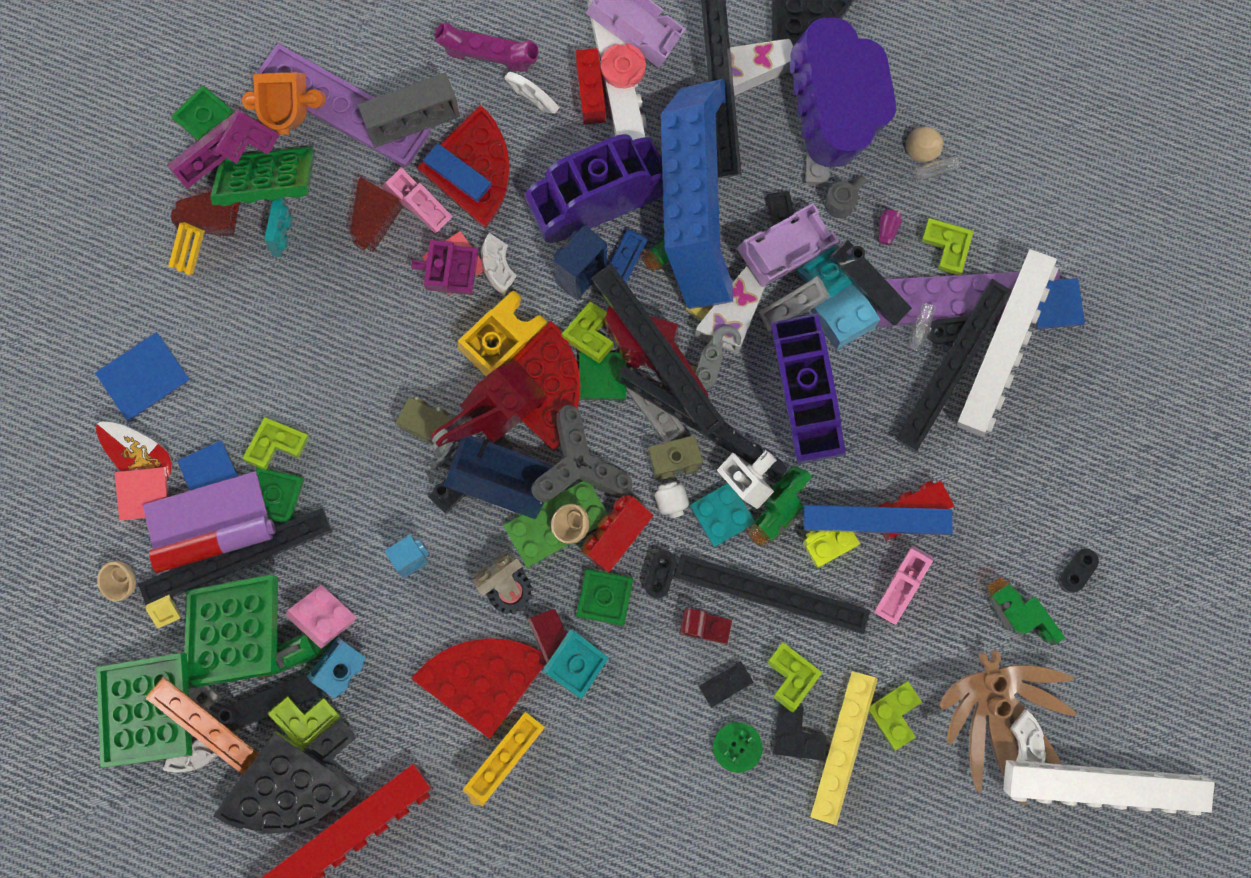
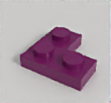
[214,110,279,163]

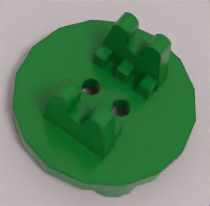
[712,722,763,773]

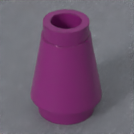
[878,209,903,246]

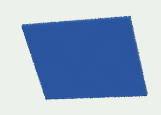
[95,332,190,421]

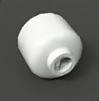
[655,481,689,519]

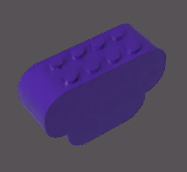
[790,18,896,167]
[525,134,663,243]
[771,313,846,465]

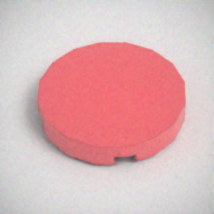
[601,44,646,89]

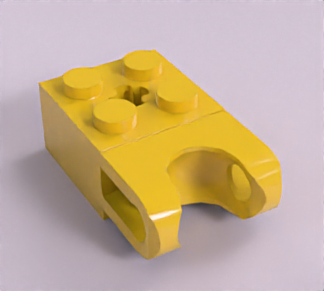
[458,291,548,376]

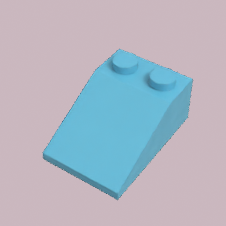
[810,284,880,350]

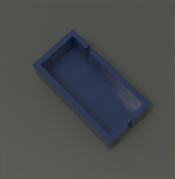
[443,435,554,519]

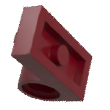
[679,608,732,645]

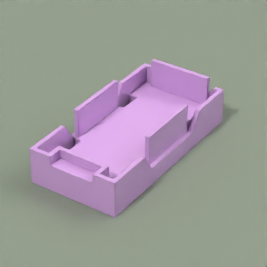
[586,0,685,68]
[737,203,839,287]

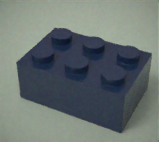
[553,225,607,301]

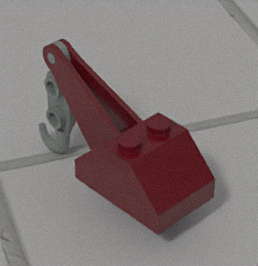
[605,306,741,397]
[427,360,547,470]

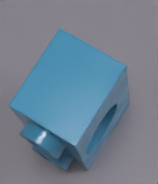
[385,535,429,579]
[307,636,366,699]

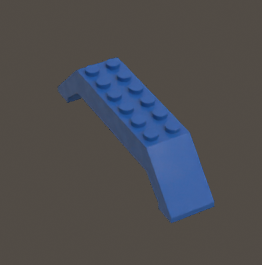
[661,79,733,309]

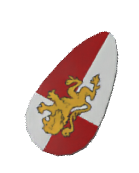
[96,421,173,479]

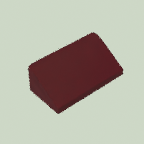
[528,609,567,663]

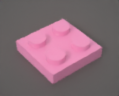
[285,585,356,648]

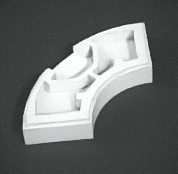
[504,72,560,113]
[481,233,517,295]
[1009,709,1046,763]
[163,739,218,772]

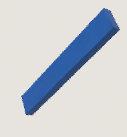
[804,505,953,535]

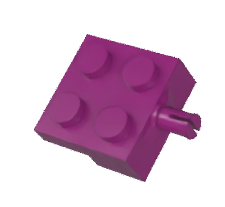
[411,240,479,295]

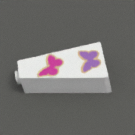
[705,39,793,96]
[695,265,766,354]

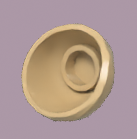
[905,127,943,162]
[551,503,589,544]
[97,561,136,602]

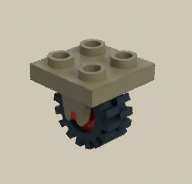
[471,552,533,615]

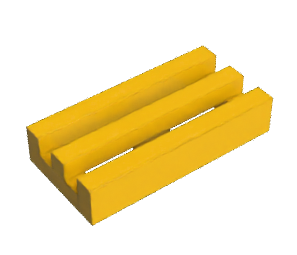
[168,222,205,275]

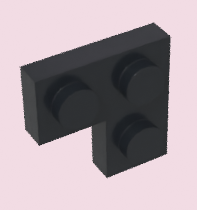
[773,704,827,761]

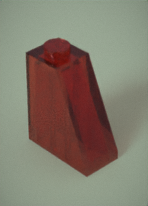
[350,177,403,252]
[171,191,240,237]

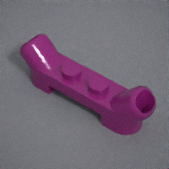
[435,22,539,72]

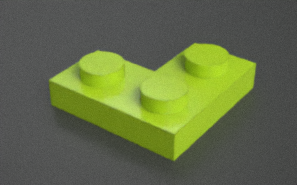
[921,218,974,275]
[561,301,614,363]
[242,417,309,470]
[767,642,822,713]
[868,681,922,751]
[268,695,340,749]

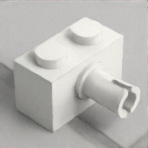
[717,450,777,509]

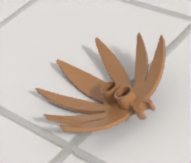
[940,650,1077,805]

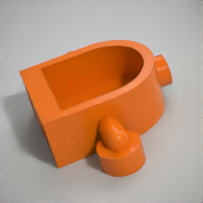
[242,72,326,135]

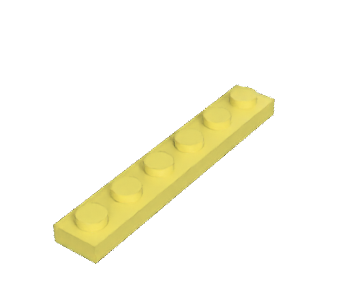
[810,671,878,826]

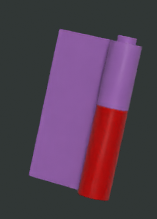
[143,471,276,573]

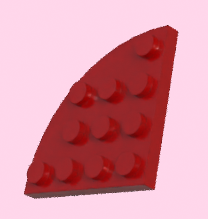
[417,105,510,229]
[509,321,580,452]
[411,638,547,739]

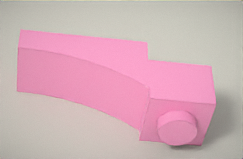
[382,167,453,233]
[874,545,933,625]

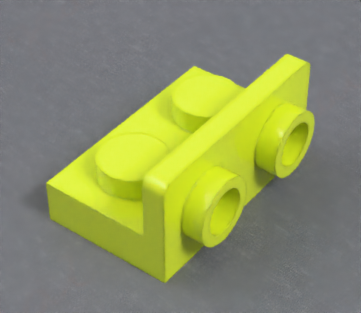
[803,531,860,569]

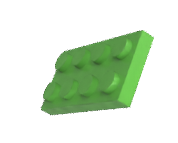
[503,481,609,569]

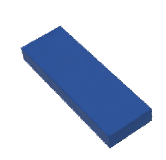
[423,143,492,203]
[597,229,648,293]

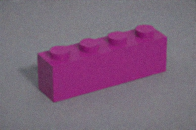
[166,109,247,189]

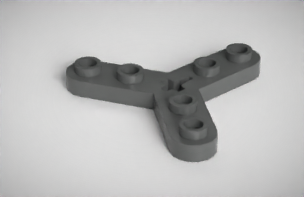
[531,405,633,502]

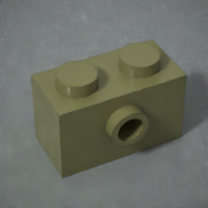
[395,397,452,445]
[648,435,703,481]

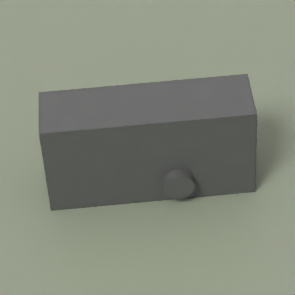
[358,72,460,148]

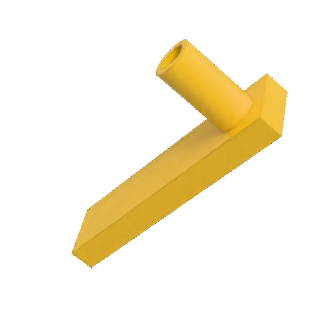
[463,712,545,807]

